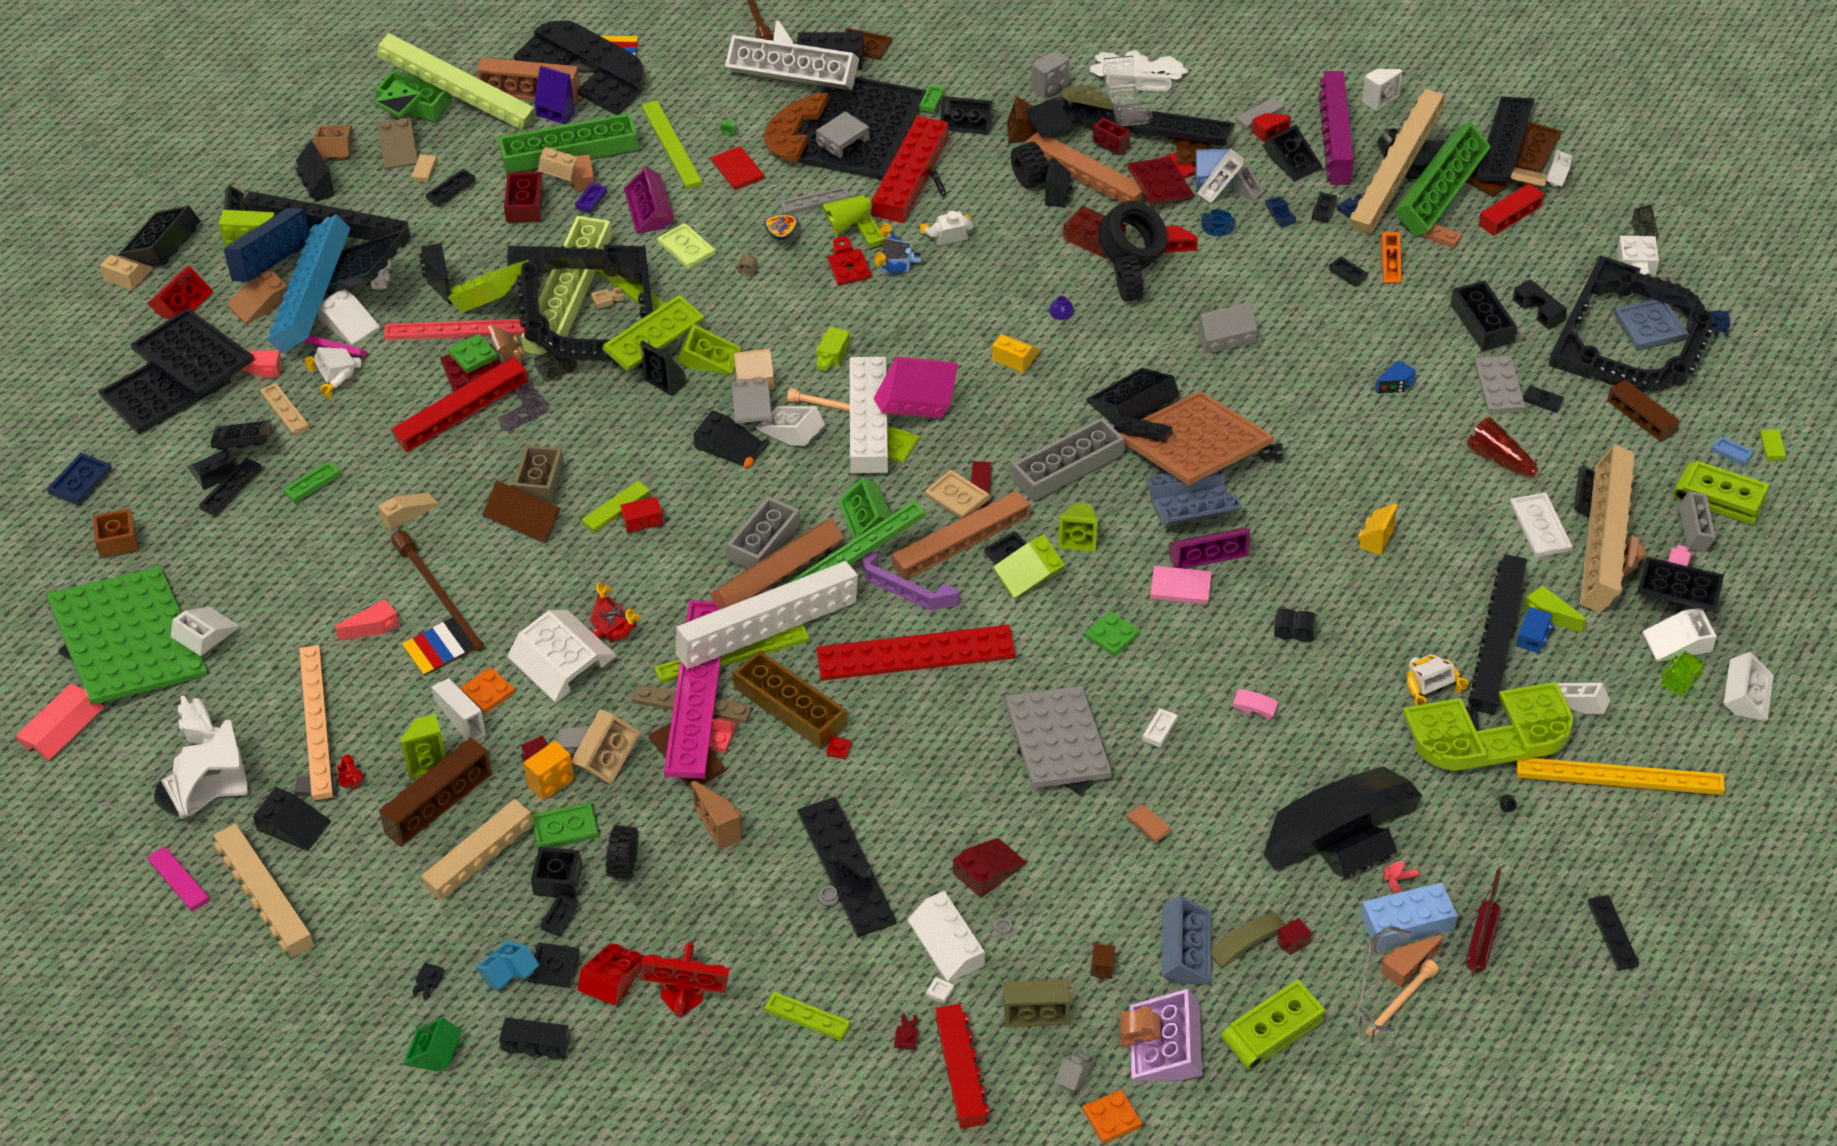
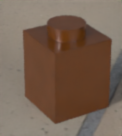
[1091,943,1115,979]

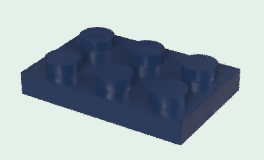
[47,452,112,506]

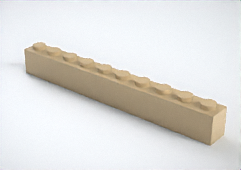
[1350,89,1446,235]

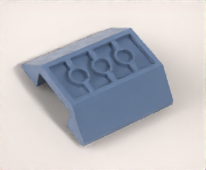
[1147,469,1242,527]

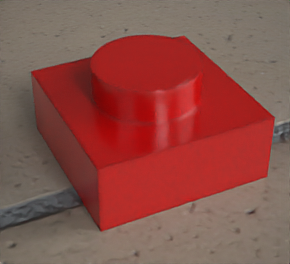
[826,736,852,760]

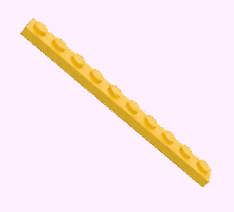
[1516,758,1725,795]

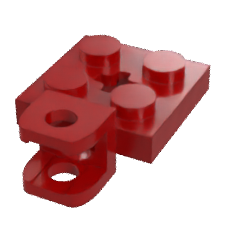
[827,236,871,286]

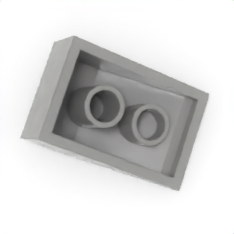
[731,377,772,423]

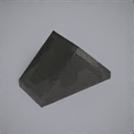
[1631,204,1659,239]

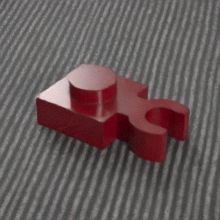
[894,1013,919,1050]

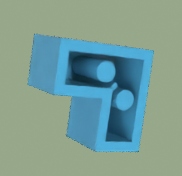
[475,941,539,990]

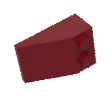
[953,838,1027,898]

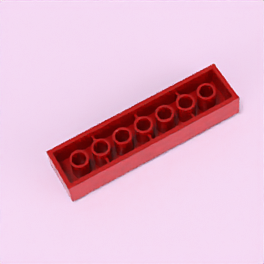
[871,116,949,223]

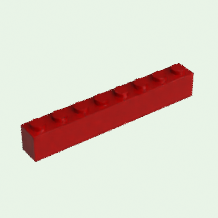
[391,357,529,453]

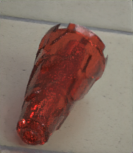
[1467,417,1538,477]

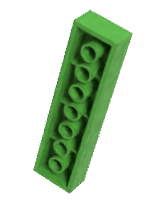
[498,113,639,174]
[1394,121,1491,237]

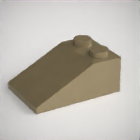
[377,118,418,170]

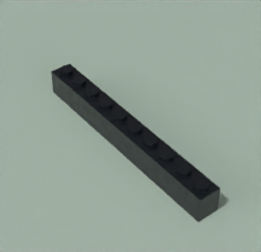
[242,191,411,248]
[1468,554,1527,715]

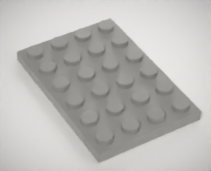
[1005,686,1112,788]

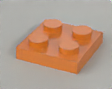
[459,667,516,714]
[1082,1089,1142,1144]

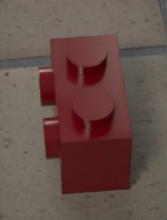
[1093,117,1130,155]

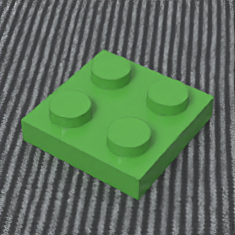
[448,334,498,374]
[1085,611,1140,657]

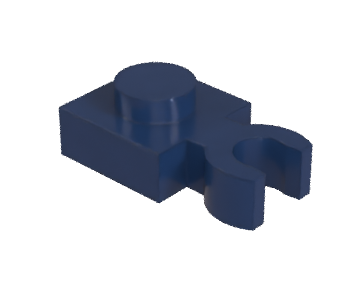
[1337,194,1361,219]
[1710,311,1730,337]

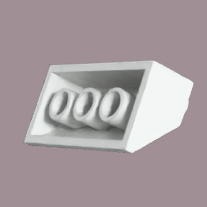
[908,891,985,982]

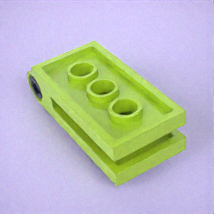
[1673,460,1769,525]
[1220,979,1326,1070]

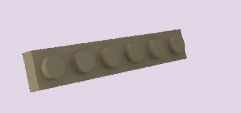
[632,684,752,724]

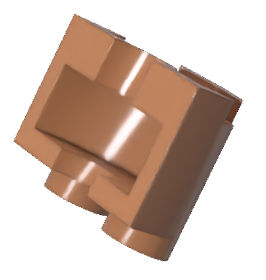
[1119,1006,1160,1048]

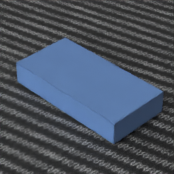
[1711,436,1754,466]

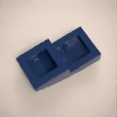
[1265,196,1296,227]

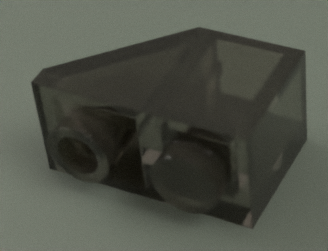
[534,352,578,382]

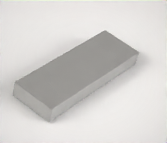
[1236,97,1285,130]

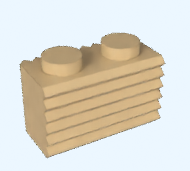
[538,147,577,181]

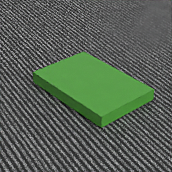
[532,802,599,849]

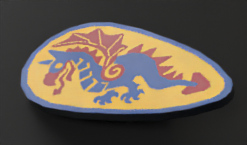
[764,214,798,240]

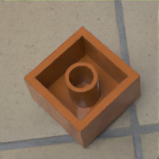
[93,508,138,558]

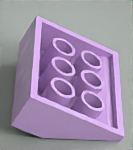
[1130,989,1202,1081]

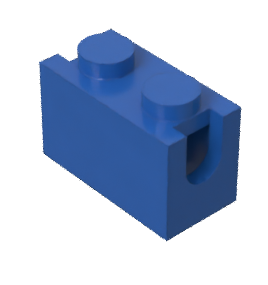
[1516,607,1554,653]

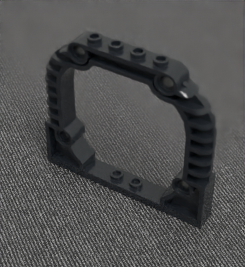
[517,245,653,366]
[1549,255,1714,392]

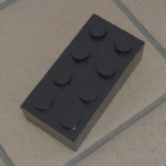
[797,32,865,70]
[1451,280,1517,351]

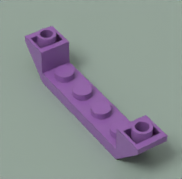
[860,551,960,610]

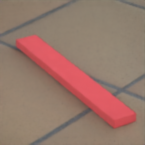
[384,319,524,340]

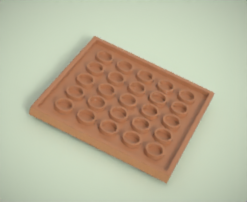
[1119,391,1274,486]

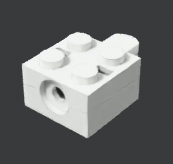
[1617,236,1659,275]

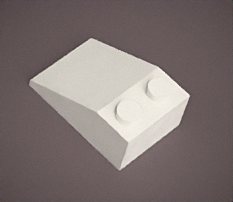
[317,289,380,346]
[756,406,825,446]

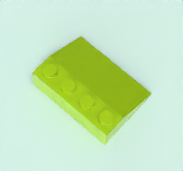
[448,260,529,313]

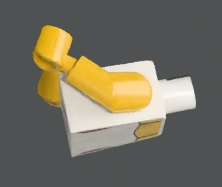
[1407,654,1468,706]

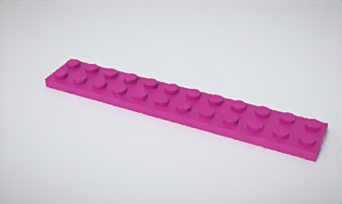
[664,600,722,779]

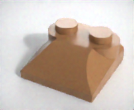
[488,325,526,364]
[1621,536,1646,581]

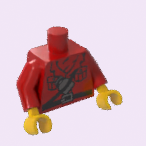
[589,582,640,643]

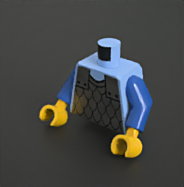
[874,223,922,275]

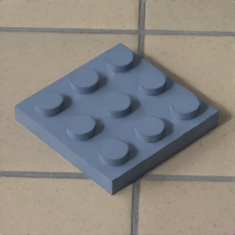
[1614,300,1688,350]

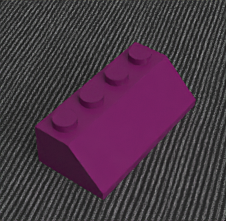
[624,166,674,234]
[1168,528,1250,569]

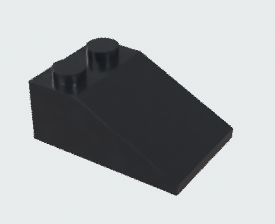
[1024,97,1081,138]
[1263,125,1322,181]
[419,243,452,304]
[640,340,686,396]
[693,410,761,466]
[253,787,331,851]

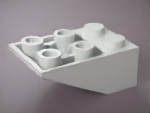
[171,607,240,656]
[1642,608,1717,662]

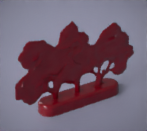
[1466,867,1501,977]

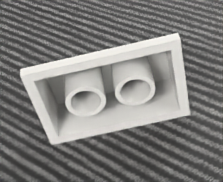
[1724,652,1774,721]

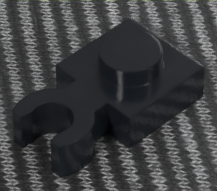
[413,962,445,1000]

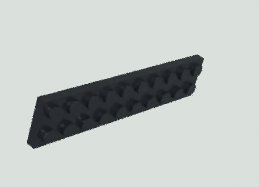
[1069,101,1235,146]

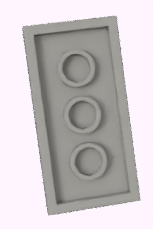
[1474,355,1525,414]

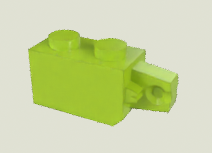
[815,326,850,371]

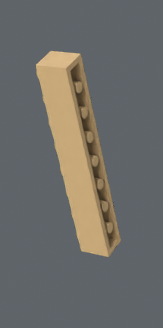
[213,823,314,958]

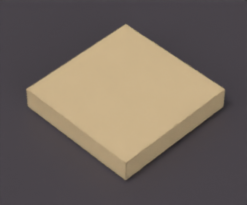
[1511,167,1547,187]

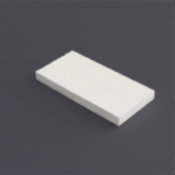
[1510,492,1573,557]

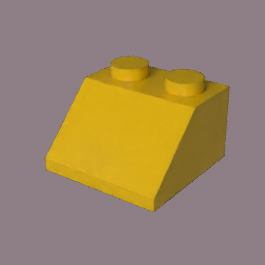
[992,334,1041,372]
[1358,504,1398,555]

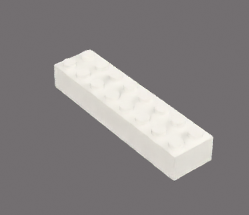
[725,35,859,90]
[850,357,888,473]

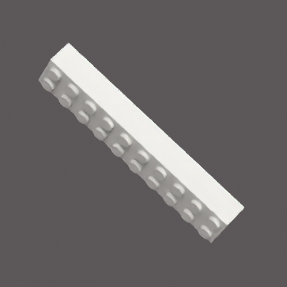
[676,561,858,669]

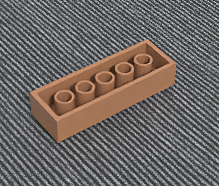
[476,57,580,104]

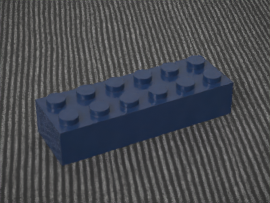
[223,208,310,282]

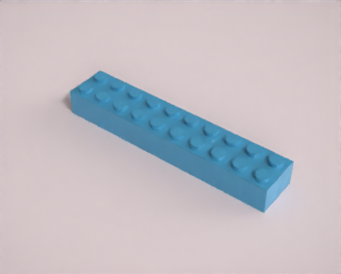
[267,214,350,353]

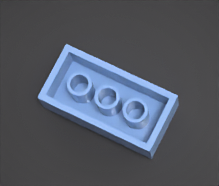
[1360,882,1458,949]

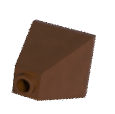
[1007,97,1038,144]

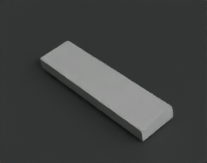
[780,186,850,215]

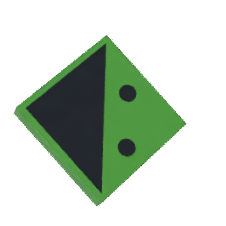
[375,81,422,119]

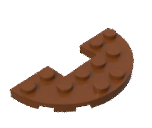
[764,93,829,162]

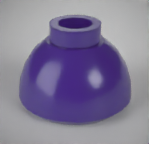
[1049,296,1074,320]

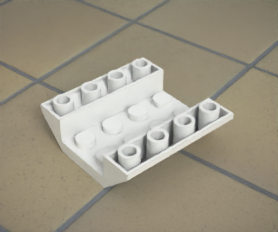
[507,610,616,703]

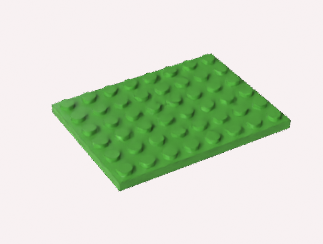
[46,567,207,705]

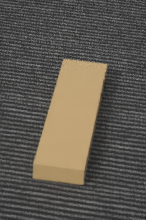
[260,383,310,436]

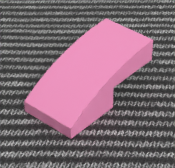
[1232,689,1278,719]

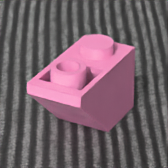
[1668,545,1692,566]

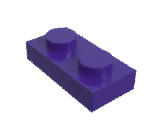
[575,183,607,213]

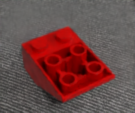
[577,943,643,1005]

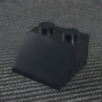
[1045,158,1074,208]
[187,449,235,490]

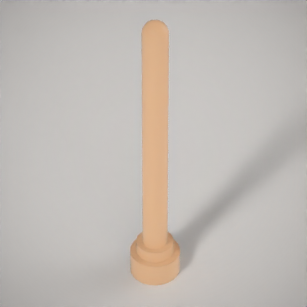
[787,388,850,411]
[1368,959,1439,1034]

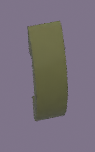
[1211,913,1287,969]

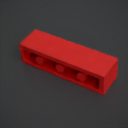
[1479,183,1544,236]

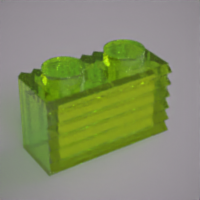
[1661,651,1705,697]

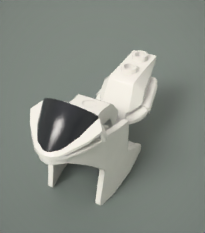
[154,696,248,819]

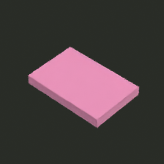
[1150,566,1212,604]

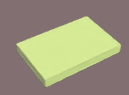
[657,223,716,269]

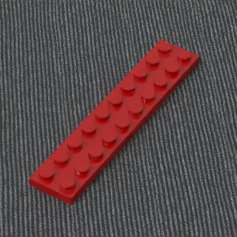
[816,625,1015,681]

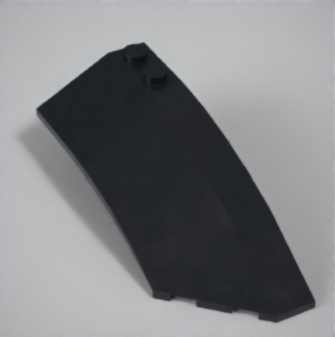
[1263,766,1422,870]

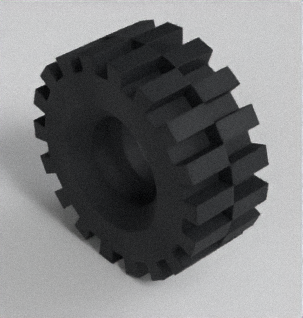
[1115,255,1144,302]
[605,825,639,879]

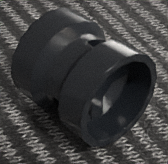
[1263,443,1283,461]

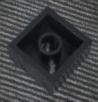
[531,847,582,898]

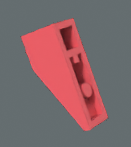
[241,350,282,378]
[335,599,399,640]

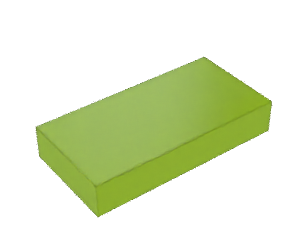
[1760,429,1786,461]

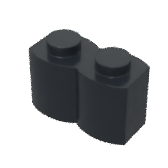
[1274,609,1316,642]

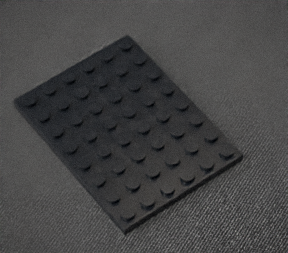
[798,77,926,179]

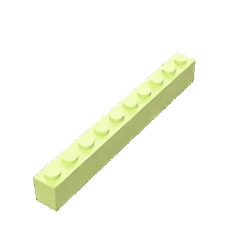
[377,33,534,130]

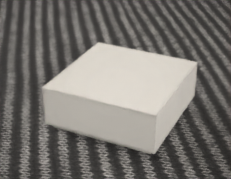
[926,977,955,1005]

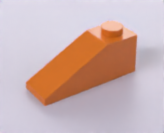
[1380,232,1402,283]

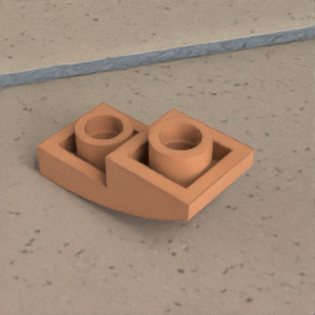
[1126,804,1171,843]

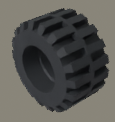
[1011,141,1049,189]

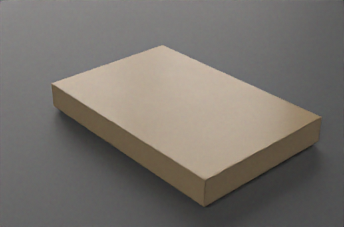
[924,470,990,519]

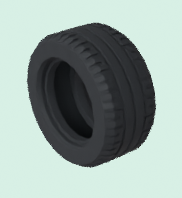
[1098,201,1168,270]

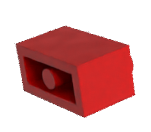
[620,496,663,533]

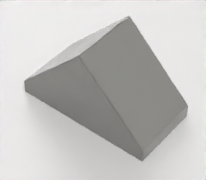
[1233,163,1265,201]

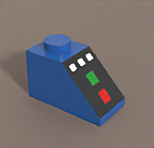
[1375,360,1416,394]

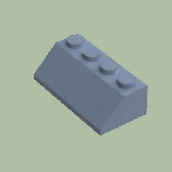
[1162,895,1211,984]

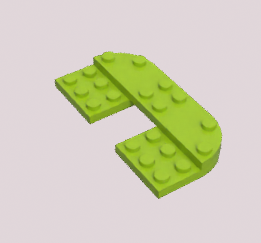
[1403,682,1573,771]

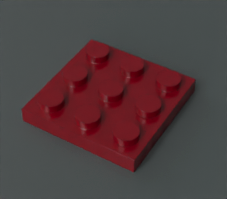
[1127,157,1194,205]
[440,343,500,392]

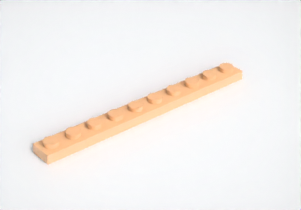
[300,645,333,801]

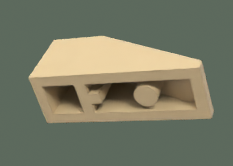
[378,492,438,531]

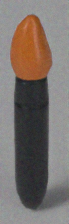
[743,438,769,468]

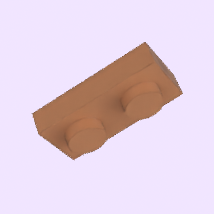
[1422,224,1462,248]

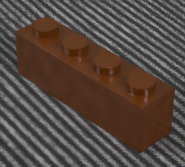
[1607,379,1679,442]

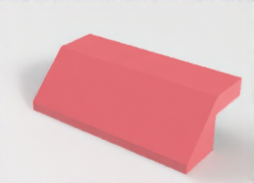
[14,683,104,761]

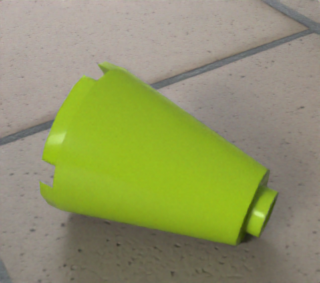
[822,195,872,236]

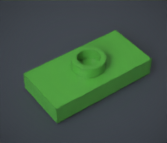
[919,85,945,113]

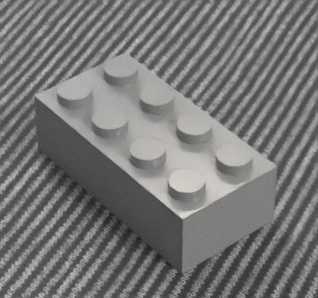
[727,496,801,569]

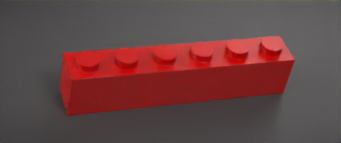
[935,1004,989,1129]

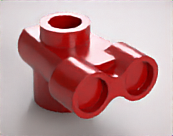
[337,754,363,790]

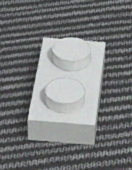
[1142,708,1178,748]

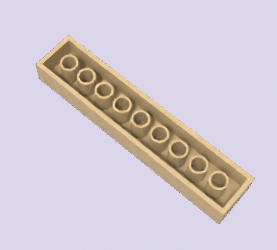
[1580,444,1635,613]

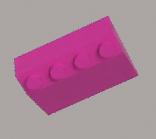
[873,356,958,418]

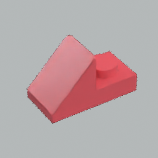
[709,717,738,753]

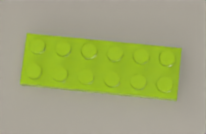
[603,295,704,371]

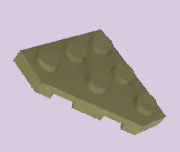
[1061,84,1114,110]

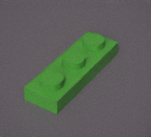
[283,461,341,503]

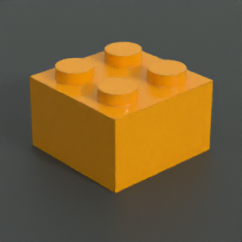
[523,741,574,801]

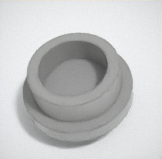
[818,886,839,906]

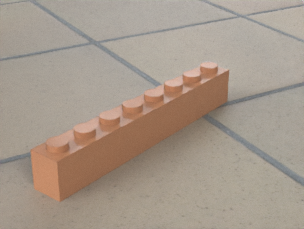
[1026,132,1146,203]
[892,491,1030,580]
[710,518,844,610]

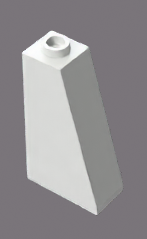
[431,678,486,741]

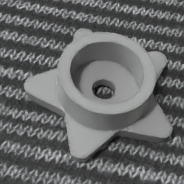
[991,917,1018,941]

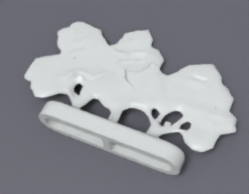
[1090,50,1188,91]

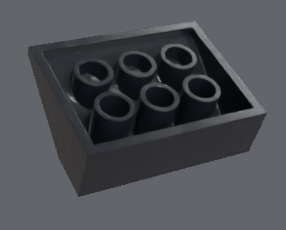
[118,205,201,267]
[1086,368,1180,425]
[1637,557,1724,612]

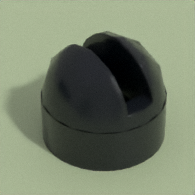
[1499,794,1517,812]

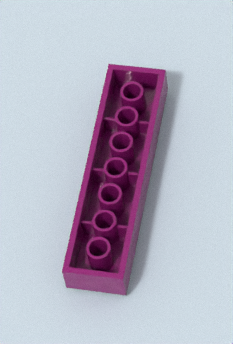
[1319,71,1353,185]

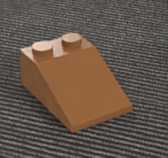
[313,125,351,160]
[227,268,288,324]
[691,781,743,850]

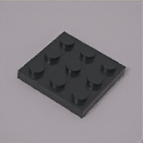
[210,420,272,450]

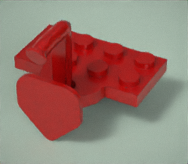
[640,942,730,1017]

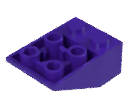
[535,66,575,125]

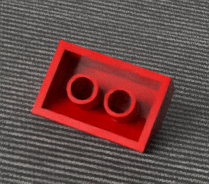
[147,265,213,320]

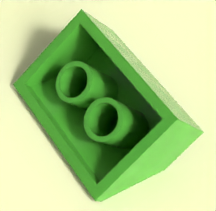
[838,477,891,539]

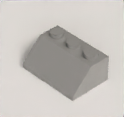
[1198,302,1257,354]

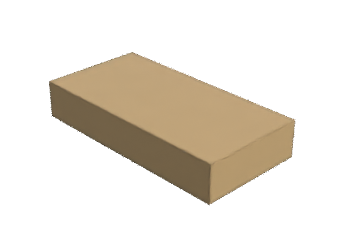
[411,154,437,182]

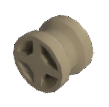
[737,254,757,277]

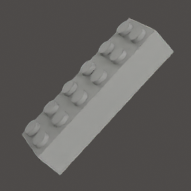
[1012,417,1124,501]

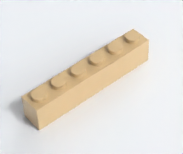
[421,799,534,901]

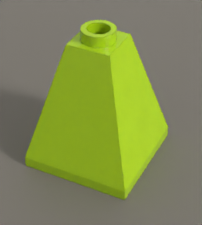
[1058,503,1098,552]

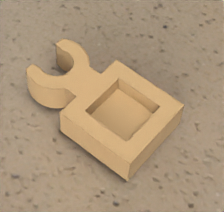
[591,287,624,309]

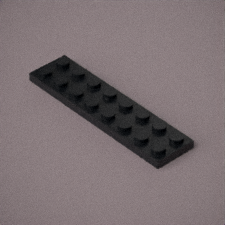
[1476,96,1535,183]
[797,797,896,938]

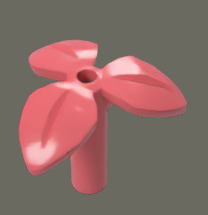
[1383,862,1419,894]

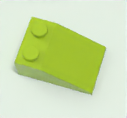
[676,324,741,375]
[993,534,1065,599]

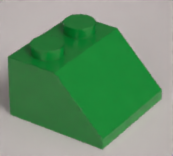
[403,1017,462,1071]

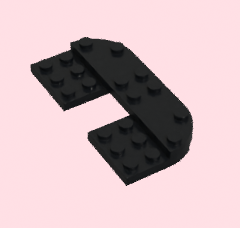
[514,20,645,115]

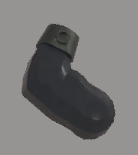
[1377,128,1447,179]

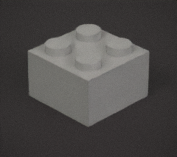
[1031,50,1069,99]

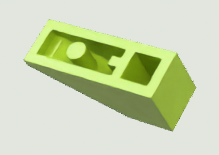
[1524,585,1586,632]

